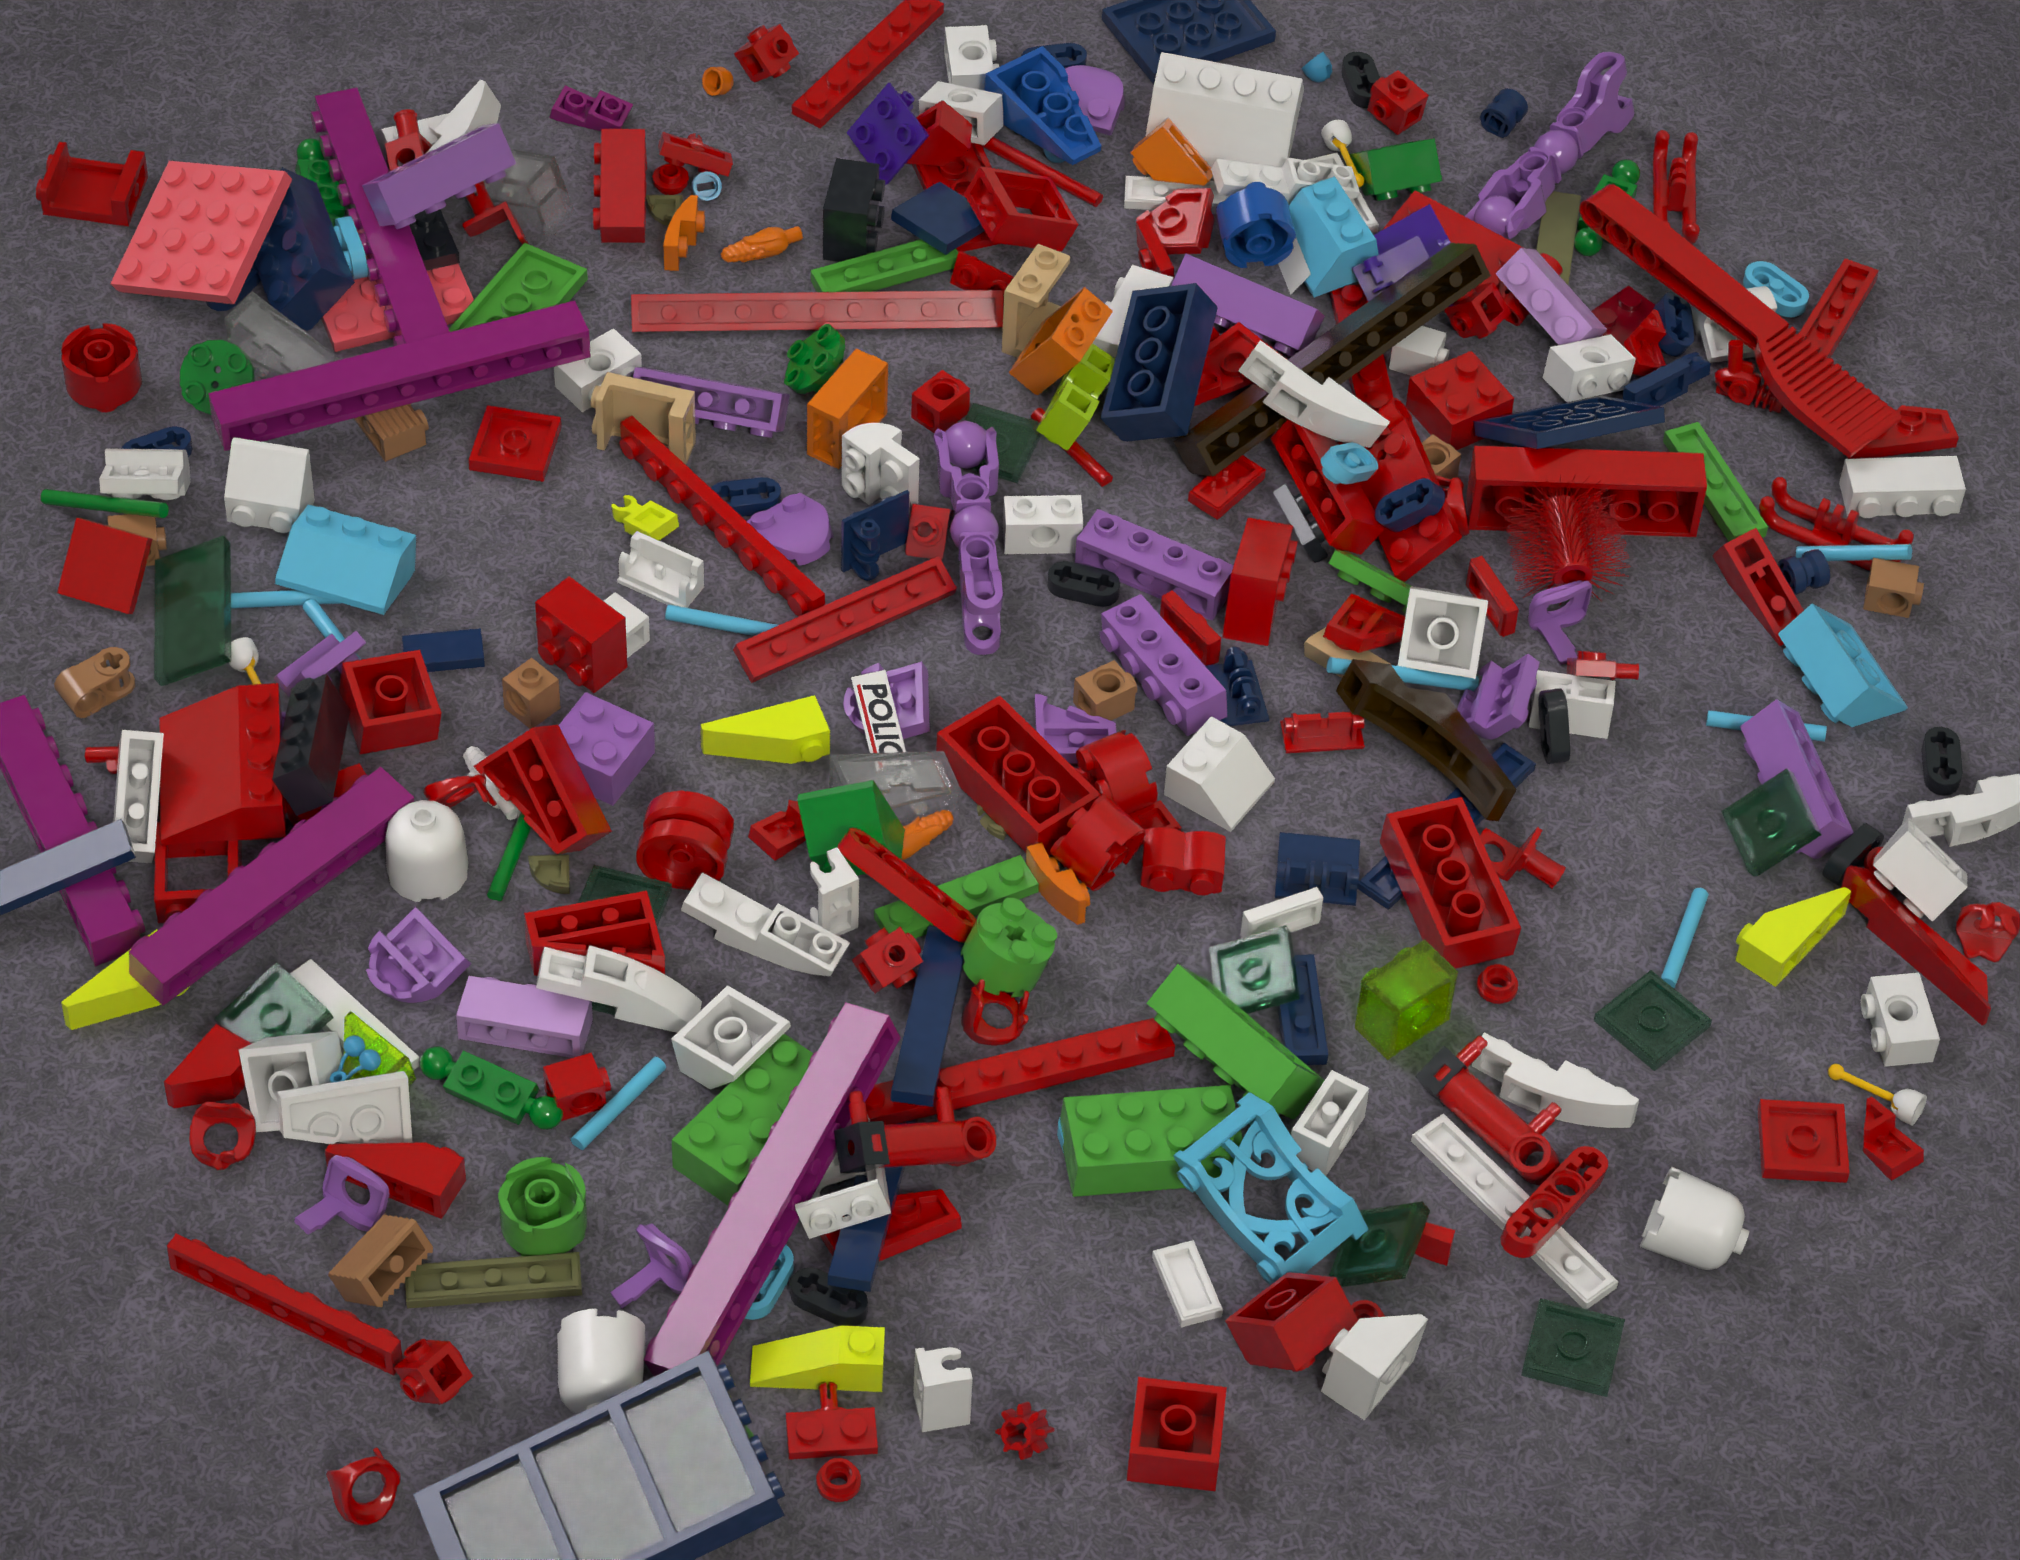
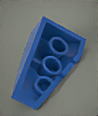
[984,46,1102,165]

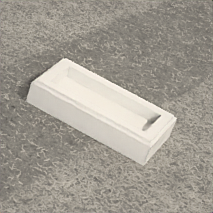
[1240,887,1323,947]
[1152,1240,1223,1327]

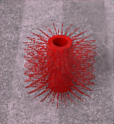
[1504,473,1631,606]

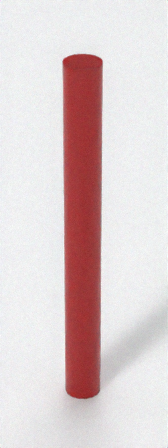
[982,137,1103,207]

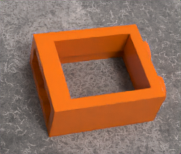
[1009,287,1113,395]
[807,348,888,469]

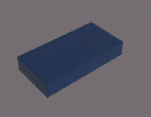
[402,628,485,672]

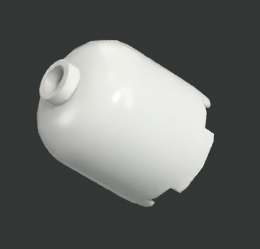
[385,800,469,902]
[1640,1167,1750,1270]
[557,1309,646,1414]

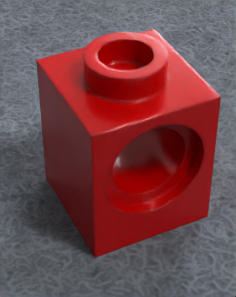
[911,370,970,433]
[543,1052,611,1121]

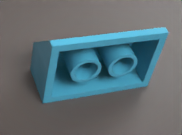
[1289,176,1379,298]
[275,504,416,615]
[1778,604,1908,727]

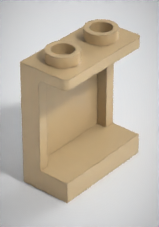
[1002,244,1070,358]
[591,372,696,465]

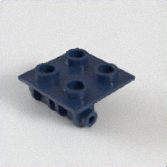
[841,490,910,581]
[1205,647,1269,726]
[1275,832,1360,906]

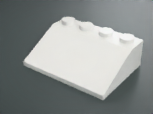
[1146,52,1304,180]

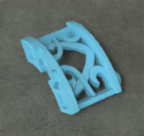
[1173,1092,1369,1285]

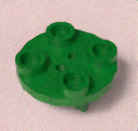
[784,324,845,394]
[180,340,255,415]

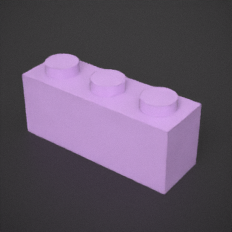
[1496,248,1607,345]
[456,976,593,1058]

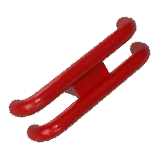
[1653,130,1700,245]
[1759,477,1914,571]

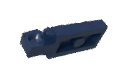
[1623,352,1711,406]

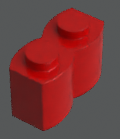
[1140,827,1226,896]

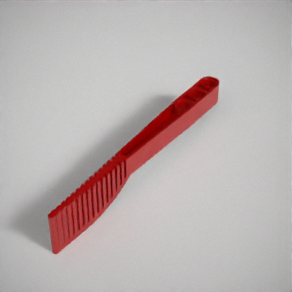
[1579,184,1902,458]

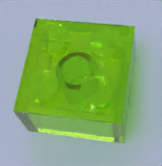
[1355,939,1458,1060]

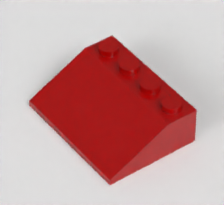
[159,683,286,845]

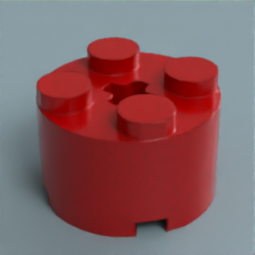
[61,323,142,412]
[1076,730,1158,814]
[1049,794,1146,891]

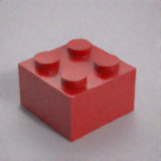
[1406,351,1514,451]
[535,576,628,693]
[339,650,442,755]
[1225,1272,1358,1372]
[1127,1377,1227,1491]

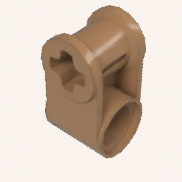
[54,647,135,718]

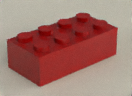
[936,695,1101,856]
[1380,797,1521,973]

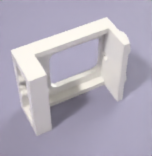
[795,1115,891,1239]

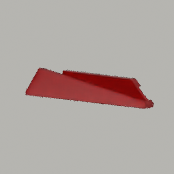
[1841,865,1991,1026]

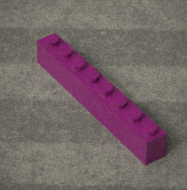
[0,695,146,966]
[129,767,414,1006]

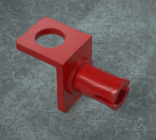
[385,109,433,171]
[462,181,529,245]
[905,504,954,560]
[1480,827,1566,889]

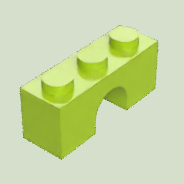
[1036,343,1115,451]

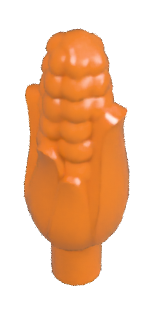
[721,226,803,263]
[901,810,954,860]

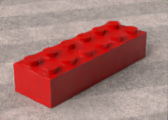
[1466,446,1707,537]

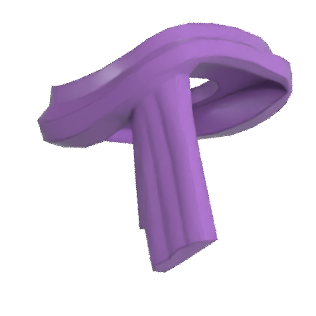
[1528,580,1592,665]
[294,1155,389,1234]
[611,1223,693,1309]

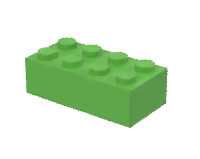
[1147,964,1325,1119]
[672,1034,813,1206]
[1060,1085,1243,1197]

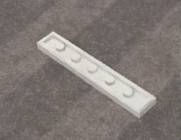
[1411,1113,1618,1311]

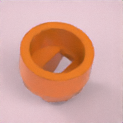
[702,67,734,96]

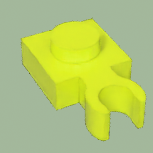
[611,495,679,541]

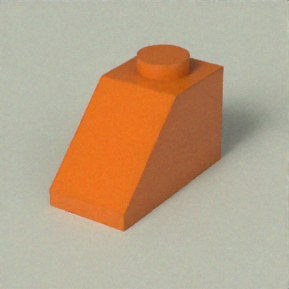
[1131,117,1213,186]

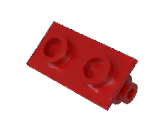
[950,251,1014,310]
[1280,711,1365,753]

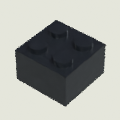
[823,158,885,262]

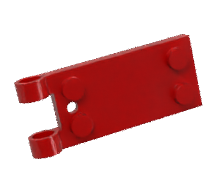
[1382,190,1563,326]
[1337,397,1462,582]

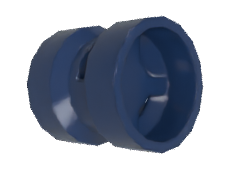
[1480,88,1528,138]
[1778,549,1830,595]

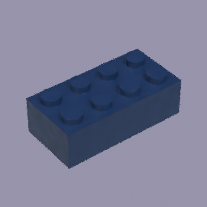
[254,167,355,331]
[1100,283,1218,442]

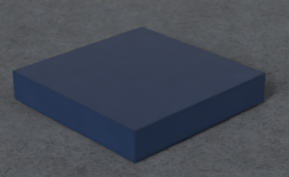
[891,182,985,255]

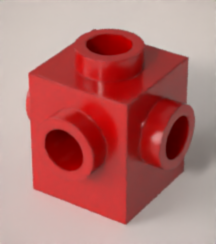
[734,24,799,83]
[1367,70,1429,135]
[1444,282,1512,339]
[852,927,923,994]
[393,1339,473,1405]

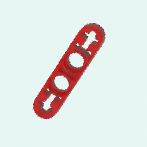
[838,828,976,943]
[1500,1146,1608,1258]

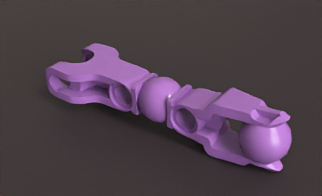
[1465,52,1634,239]
[933,420,1003,655]

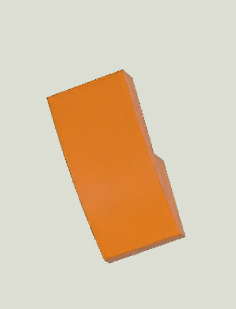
[663,195,705,271]
[1026,842,1090,925]

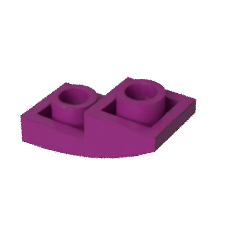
[549,85,633,131]

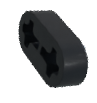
[1341,52,1380,108]
[1047,561,1120,607]
[1538,688,1570,764]
[1921,727,1963,796]
[1822,823,1884,887]
[790,1267,868,1326]

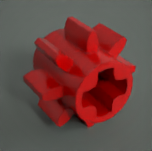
[995,1401,1055,1460]

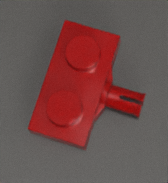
[658,132,733,177]
[1567,651,1639,680]
[786,1383,878,1460]

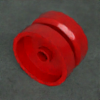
[636,790,734,890]

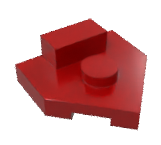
[1136,188,1215,255]

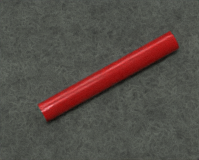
[1031,408,1113,487]

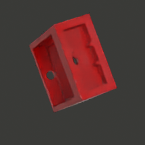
[964,166,1079,252]
[154,822,242,923]

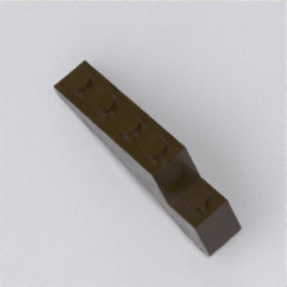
[1336,659,1517,822]

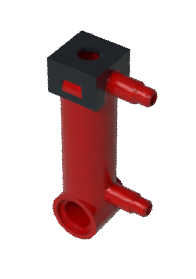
[1415,1035,1562,1185]
[834,1087,996,1174]

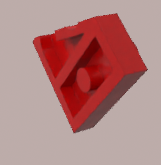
[1323,593,1405,653]

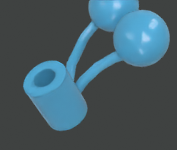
[330,1035,381,1083]

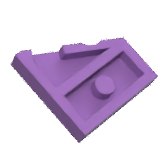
[1034,694,1116,763]

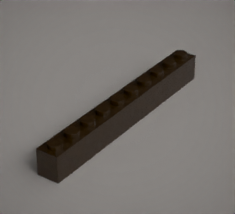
[1173,243,1491,477]

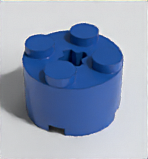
[1216,182,1296,268]

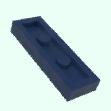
[1272,954,1328,1065]

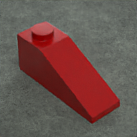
[1712,528,1804,646]
[325,1142,466,1219]

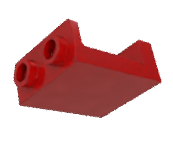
[36,141,148,227]

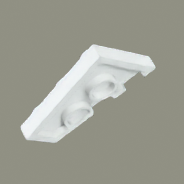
[277,1071,412,1144]

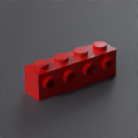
[1271,419,1385,555]

